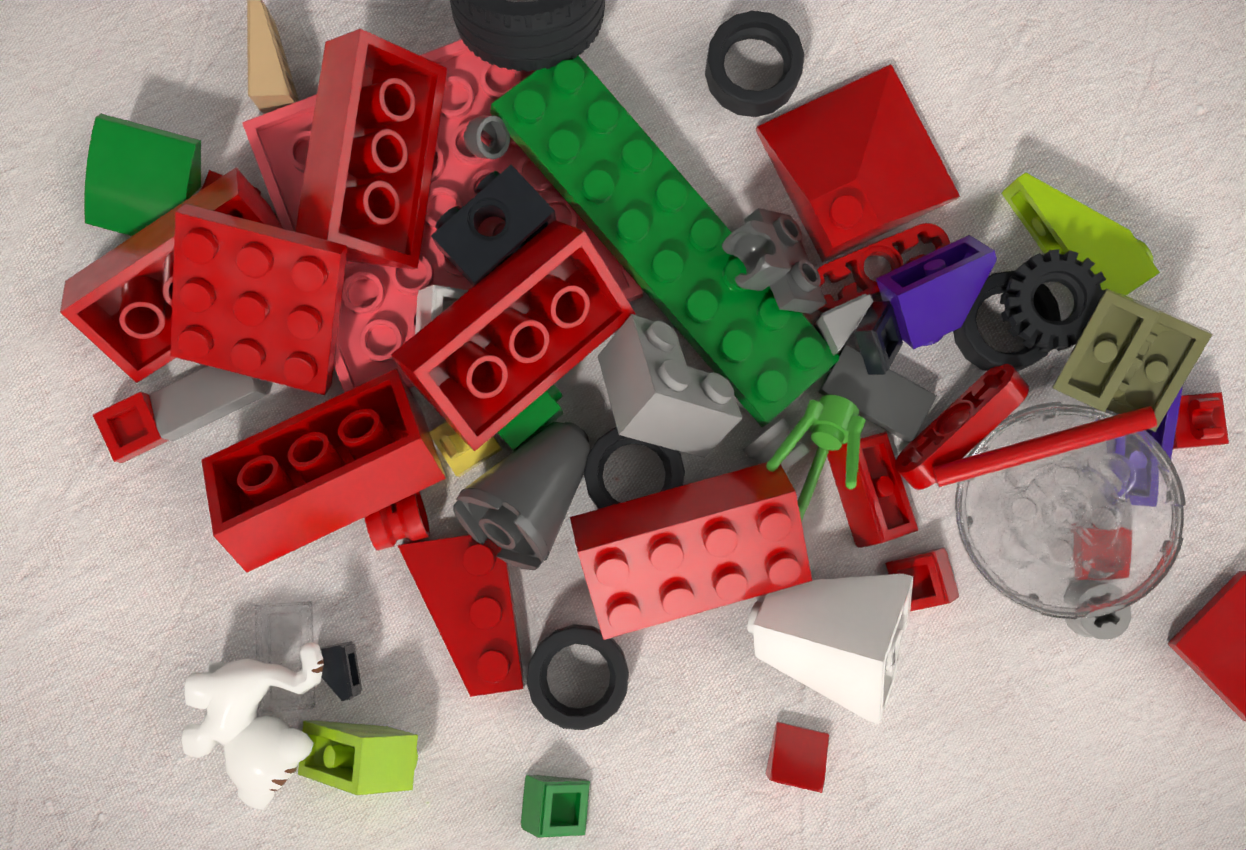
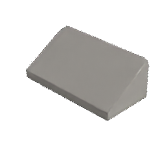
[149,366,267,441]

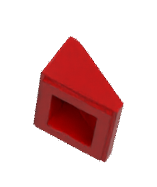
[885,547,959,611]
[765,721,829,793]

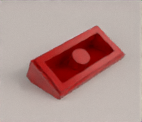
[827,431,918,548]

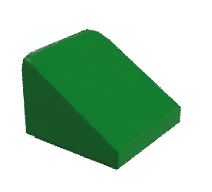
[521,775,590,838]

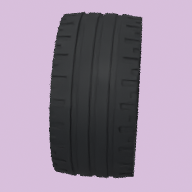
[450,0,605,71]

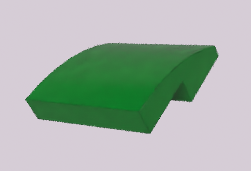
[84,113,201,236]

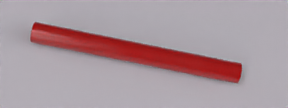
[932,406,1157,487]

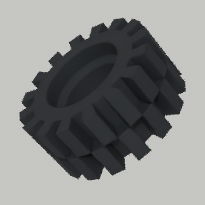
[1000,249,1106,352]

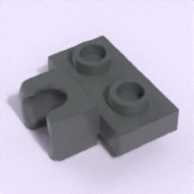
[722,208,826,314]

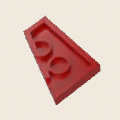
[397,535,525,697]

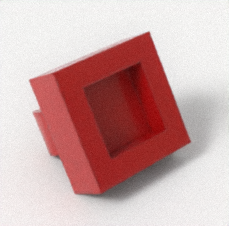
[1173,392,1229,449]

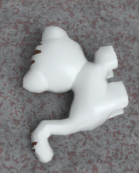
[181,642,324,810]

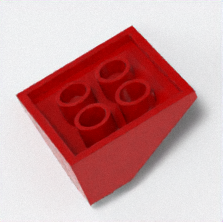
[756,64,960,263]

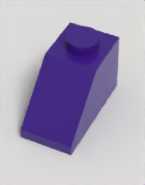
[876,235,997,350]

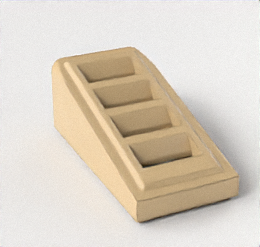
[247,0,299,114]

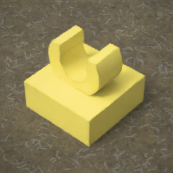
[430,422,502,477]

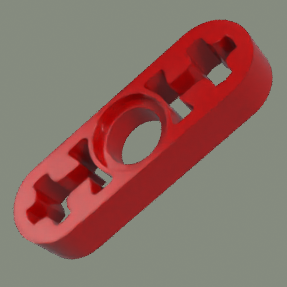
[817,223,950,313]
[895,364,1029,490]

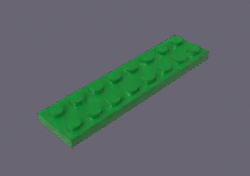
[490,55,839,427]

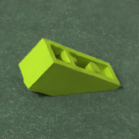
[1001,172,1160,296]

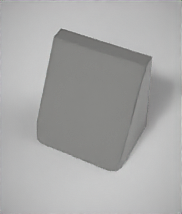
[814,294,873,356]

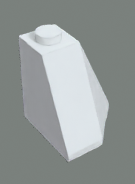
[747,574,913,724]

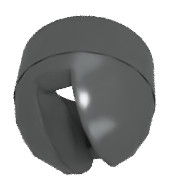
[463,115,510,159]

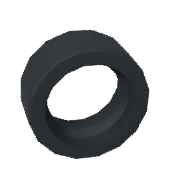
[705,10,805,117]
[953,271,1061,371]
[584,427,685,509]
[526,624,629,730]

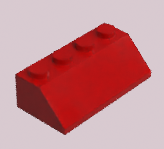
[295,28,447,269]
[60,167,283,383]
[391,220,636,451]

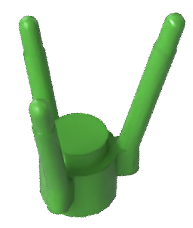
[766,395,866,522]

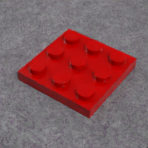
[170,204,348,395]

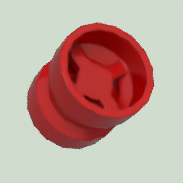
[364,491,430,551]

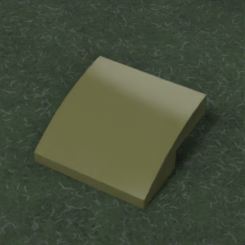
[1052,288,1213,432]

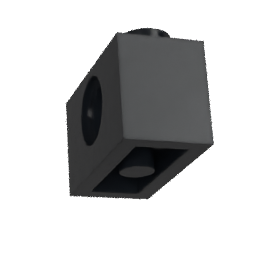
[431,165,556,287]

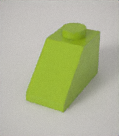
[298,720,418,795]

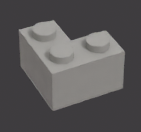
[598,314,742,458]

